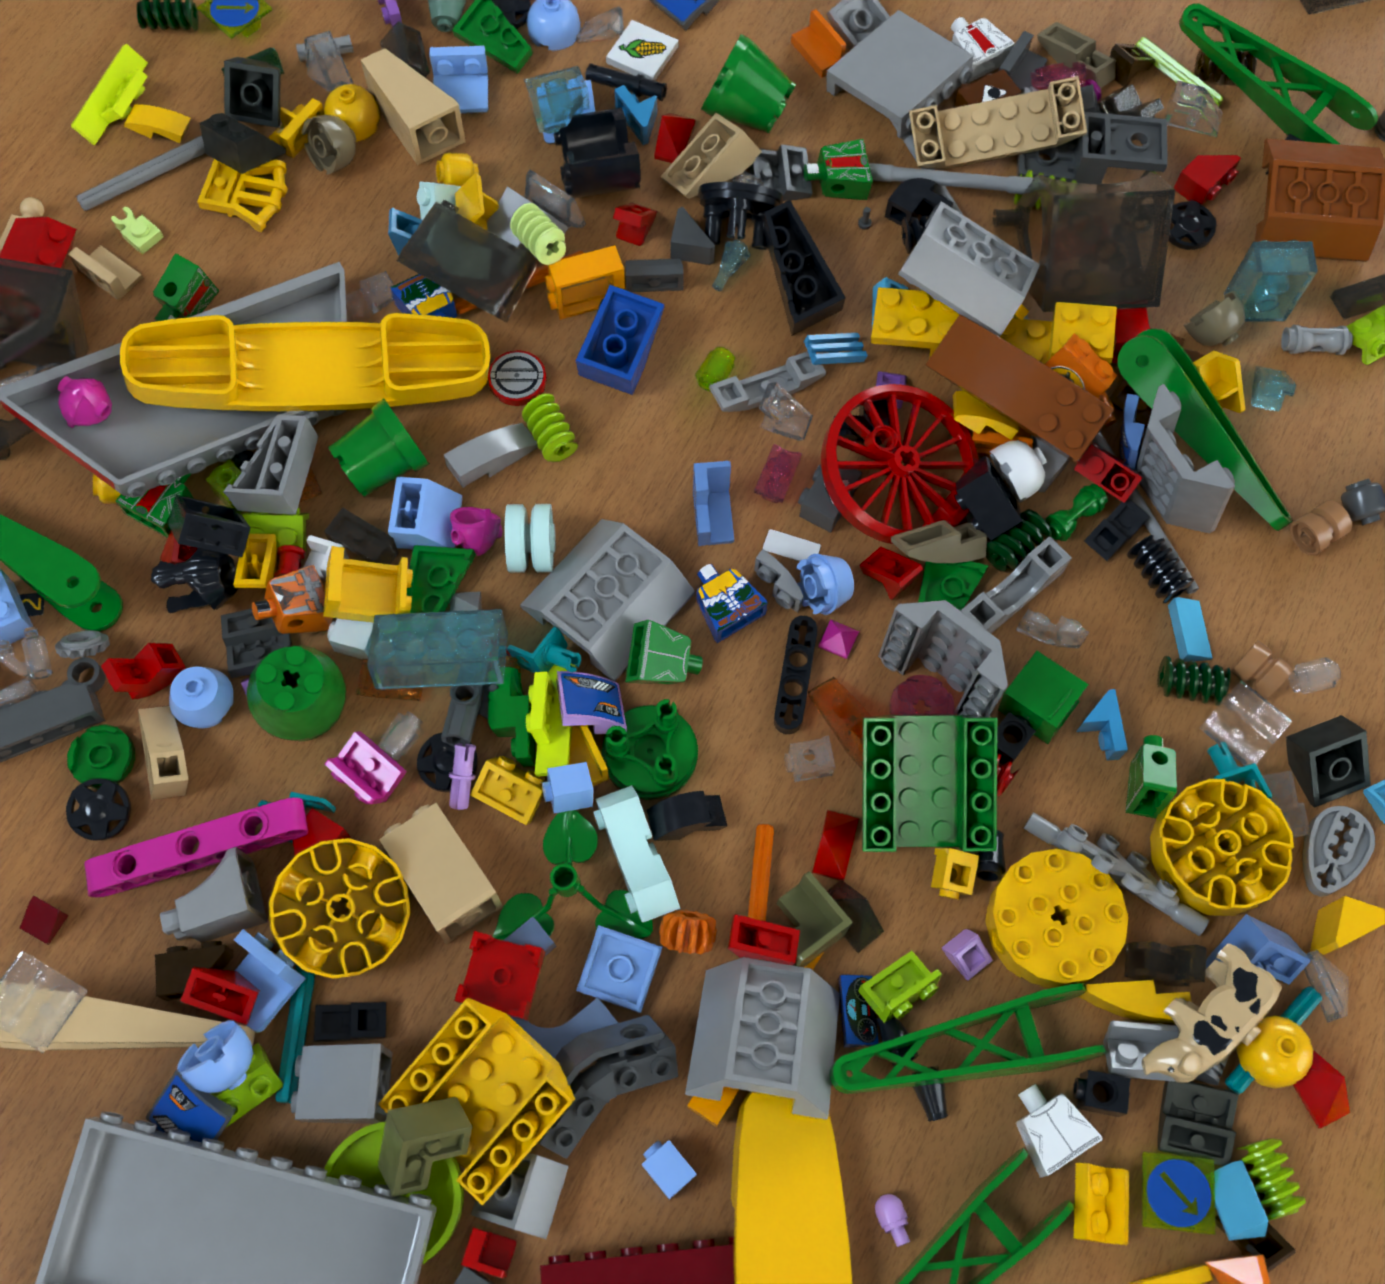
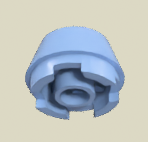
[796,554,854,615]
[169,667,234,729]

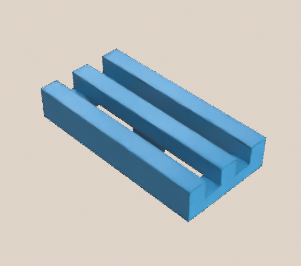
[804,333,868,365]

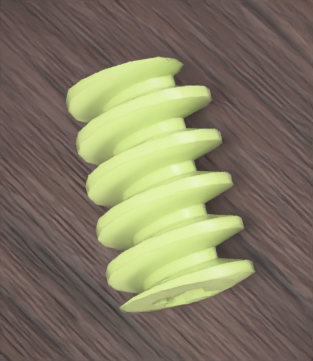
[510,203,566,265]

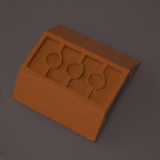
[1254,138,1385,262]

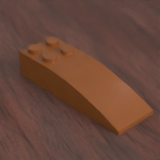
[926,314,1114,464]

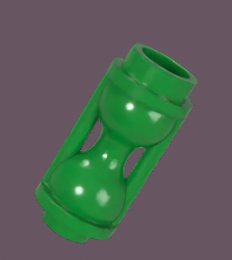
[1045,484,1108,541]

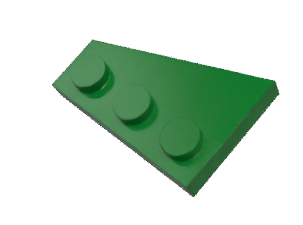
[452,0,533,74]
[397,545,476,637]
[918,561,989,611]

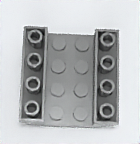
[898,201,1040,337]
[1135,384,1235,534]
[520,519,695,682]
[878,600,1008,717]
[685,957,840,1120]

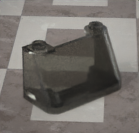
[396,199,540,323]

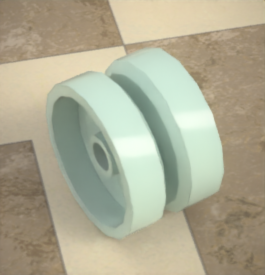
[505,504,556,573]

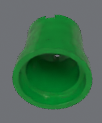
[328,398,430,497]

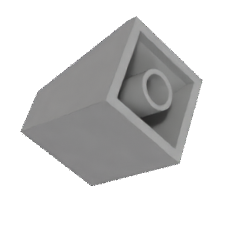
[291,1044,393,1124]

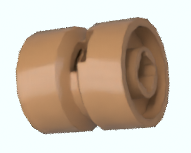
[1290,500,1352,555]
[1231,640,1294,700]

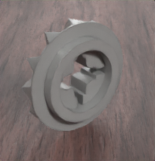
[55,630,110,659]

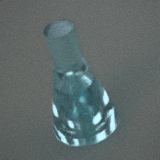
[712,240,751,291]

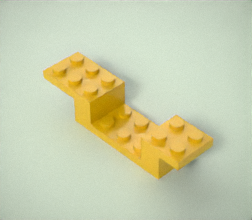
[871,287,1117,364]

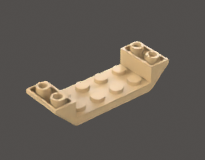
[909,76,1087,169]

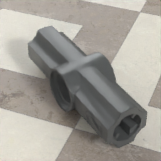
[441,650,491,747]

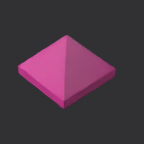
[818,619,859,659]

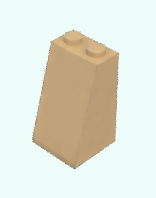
[361,48,466,165]
[379,803,503,945]

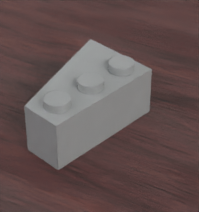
[223,414,319,515]

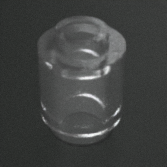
[1288,657,1341,694]
[377,711,424,761]

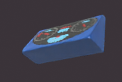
[838,975,879,1048]

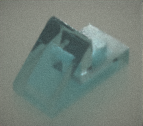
[1251,366,1297,411]

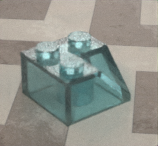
[524,66,590,133]

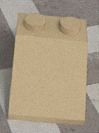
[661,113,762,199]

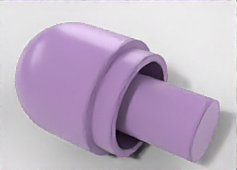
[875,1194,910,1247]

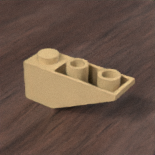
[138,706,189,800]

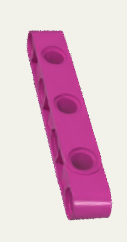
[84,798,309,897]

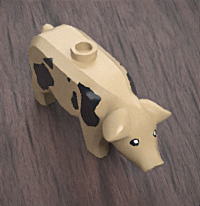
[1142,944,1282,1083]

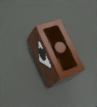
[953,69,1021,108]

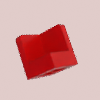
[461,1228,517,1278]

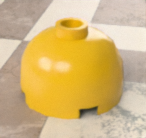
[324,84,381,142]
[1237,1016,1313,1089]

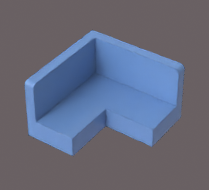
[693,461,734,546]
[1204,914,1311,985]

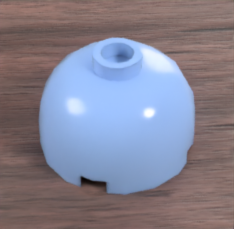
[527,0,581,51]
[177,1020,253,1093]

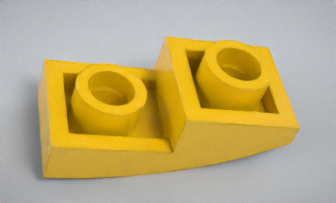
[124,104,191,144]

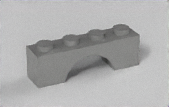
[961,536,1072,634]

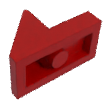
[613,202,658,246]
[859,546,923,600]
[728,914,800,965]

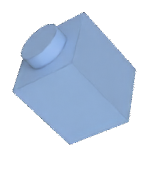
[542,762,593,814]
[642,1140,697,1200]

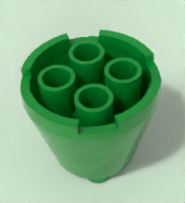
[700,34,796,134]
[247,645,346,742]

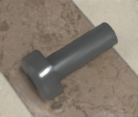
[858,207,871,230]

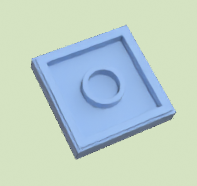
[576,925,663,1013]

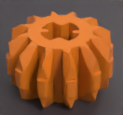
[659,910,717,954]

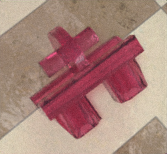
[754,444,802,503]

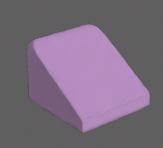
[942,929,994,981]

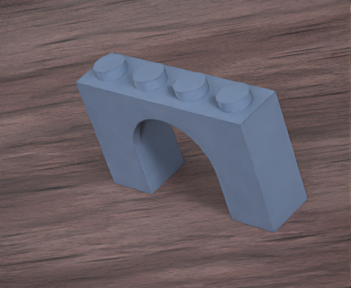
[504,916,618,1058]

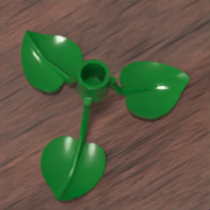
[493,810,653,940]

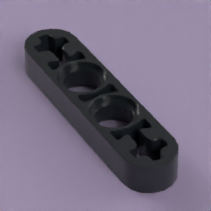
[774,616,818,734]

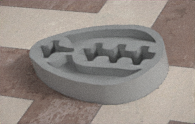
[1302,806,1375,897]

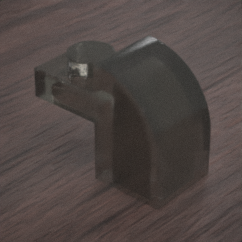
[1098,84,1164,118]
[1124,941,1207,987]

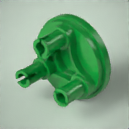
[602,699,698,800]

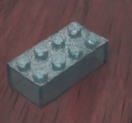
[367,609,508,689]

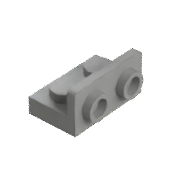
[1103,1020,1179,1082]

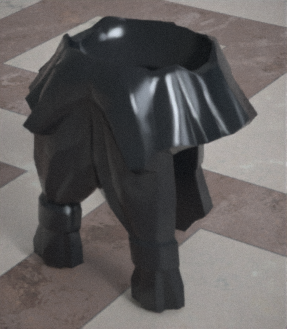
[151,548,239,614]

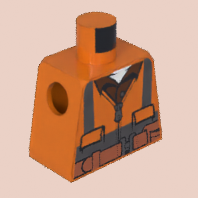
[252,565,333,634]

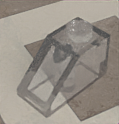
[1164,81,1223,137]

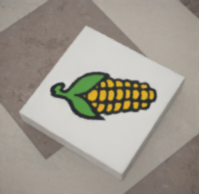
[606,20,679,81]

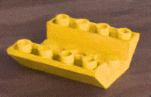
[378,998,575,1206]

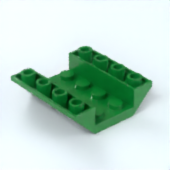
[862,714,998,852]

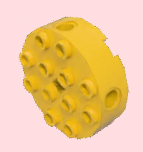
[1150,779,1294,916]
[268,838,410,979]
[985,849,1129,989]

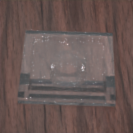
[525,170,586,228]

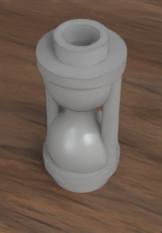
[1281,325,1353,355]

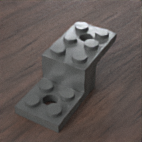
[1017,112,1168,188]

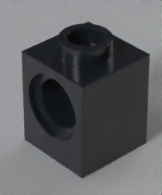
[997,712,1036,765]
[1073,1070,1131,1117]

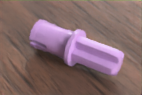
[449,743,476,810]

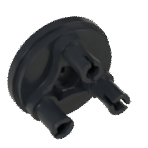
[698,182,784,250]

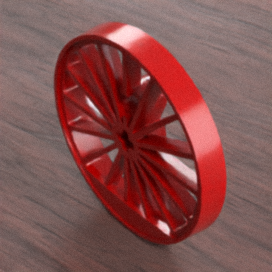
[821,384,979,544]

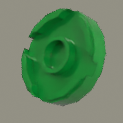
[67,725,136,790]

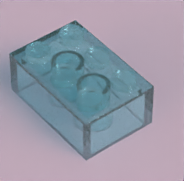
[1224,240,1318,322]

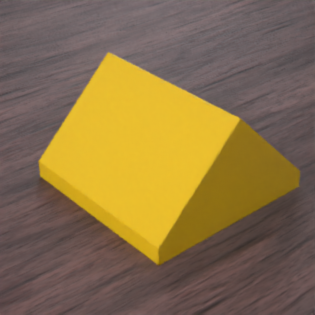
[1309,896,1385,960]

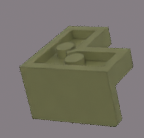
[776,871,853,967]
[378,1097,473,1197]

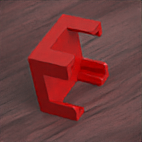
[454,931,546,1021]

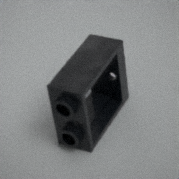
[168,495,251,557]

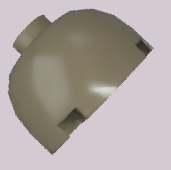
[302,115,356,174]
[1183,291,1246,347]

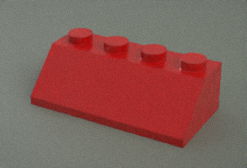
[0,217,77,340]

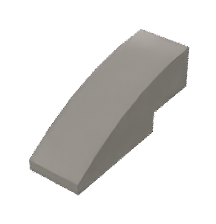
[444,423,538,488]

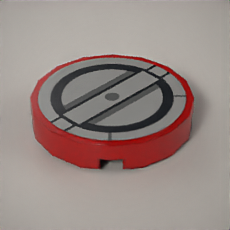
[488,350,547,406]

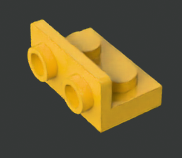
[470,756,545,825]
[1074,1163,1129,1245]

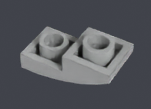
[754,549,804,613]

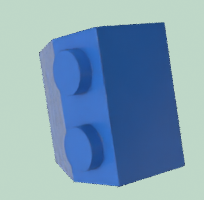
[576,285,665,395]

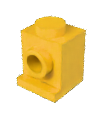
[931,848,979,900]

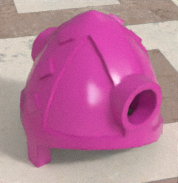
[57,376,112,428]
[450,507,503,556]

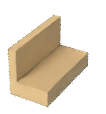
[68,245,143,301]

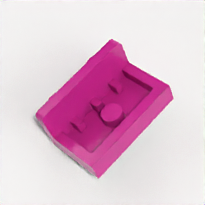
[325,731,407,805]

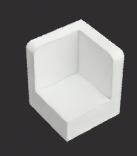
[303,535,349,581]

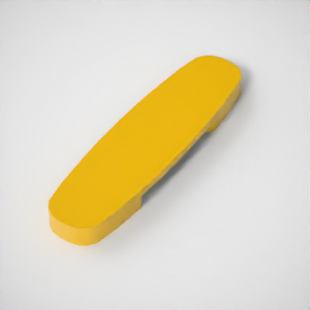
[120,313,490,411]
[731,1092,852,1284]

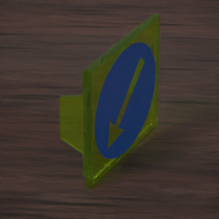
[197,0,273,39]
[1142,1152,1215,1235]

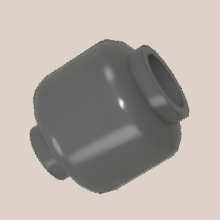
[1341,478,1385,526]

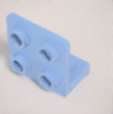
[430,46,488,113]

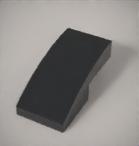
[1084,498,1150,561]
[314,1002,386,1042]

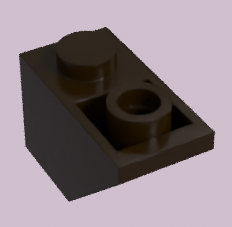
[155,941,234,1001]

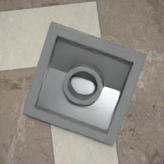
[826,0,890,50]

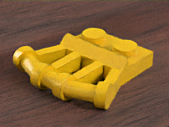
[197,159,288,232]

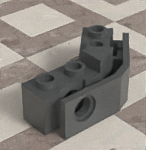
[538,1015,679,1159]

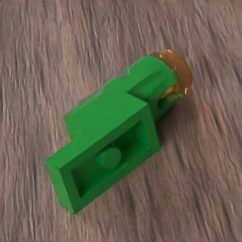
[480,656,536,767]

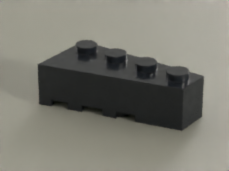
[763,200,846,336]

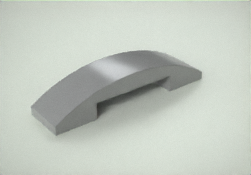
[709,351,826,412]

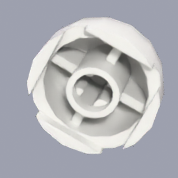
[990,440,1047,503]

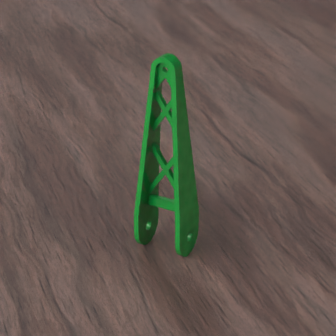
[1179,3,1378,144]
[1118,328,1292,531]
[0,514,123,632]
[829,983,1107,1094]
[894,1148,1075,1284]

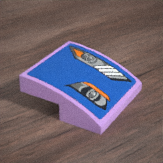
[556,671,627,734]

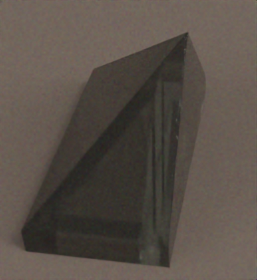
[827,880,884,953]

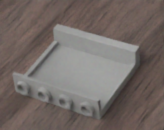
[827,10,973,138]

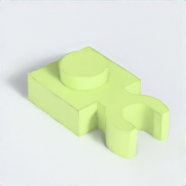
[111,207,164,255]

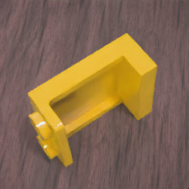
[323,546,413,626]

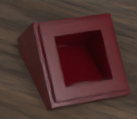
[20,895,69,945]

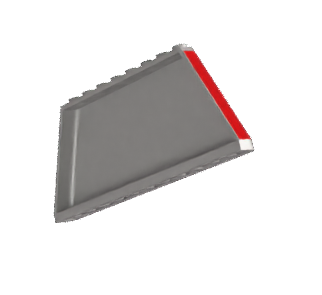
[0,262,347,498]

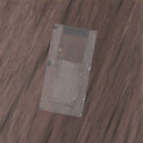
[759,382,813,441]

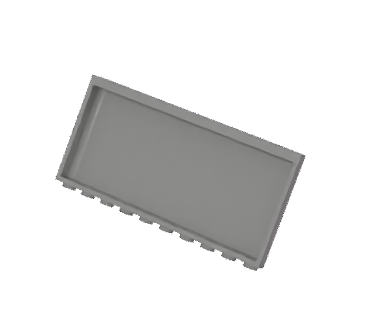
[35,1111,437,1284]

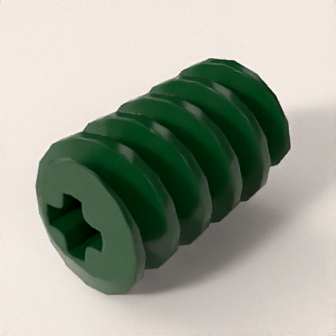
[136,0,199,31]
[986,509,1052,572]
[1157,656,1231,706]

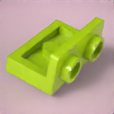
[1346,305,1385,365]
[242,507,309,551]
[858,950,942,1023]
[209,1042,283,1128]

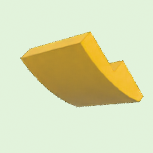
[953,391,1019,440]

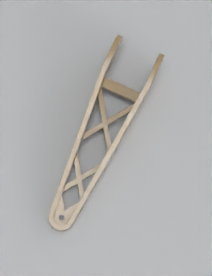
[0,982,255,1051]

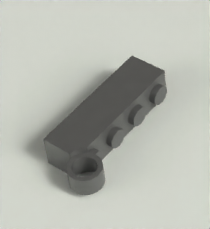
[0,657,106,763]

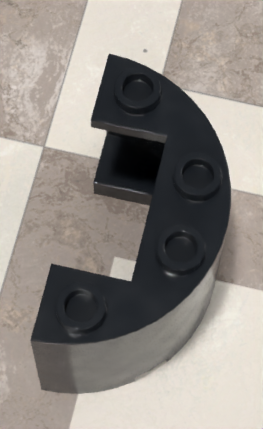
[553,108,641,199]

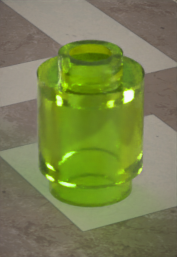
[695,347,735,391]

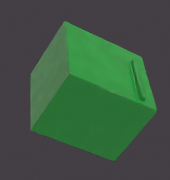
[998,650,1089,744]

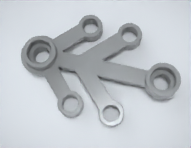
[1057,824,1180,910]

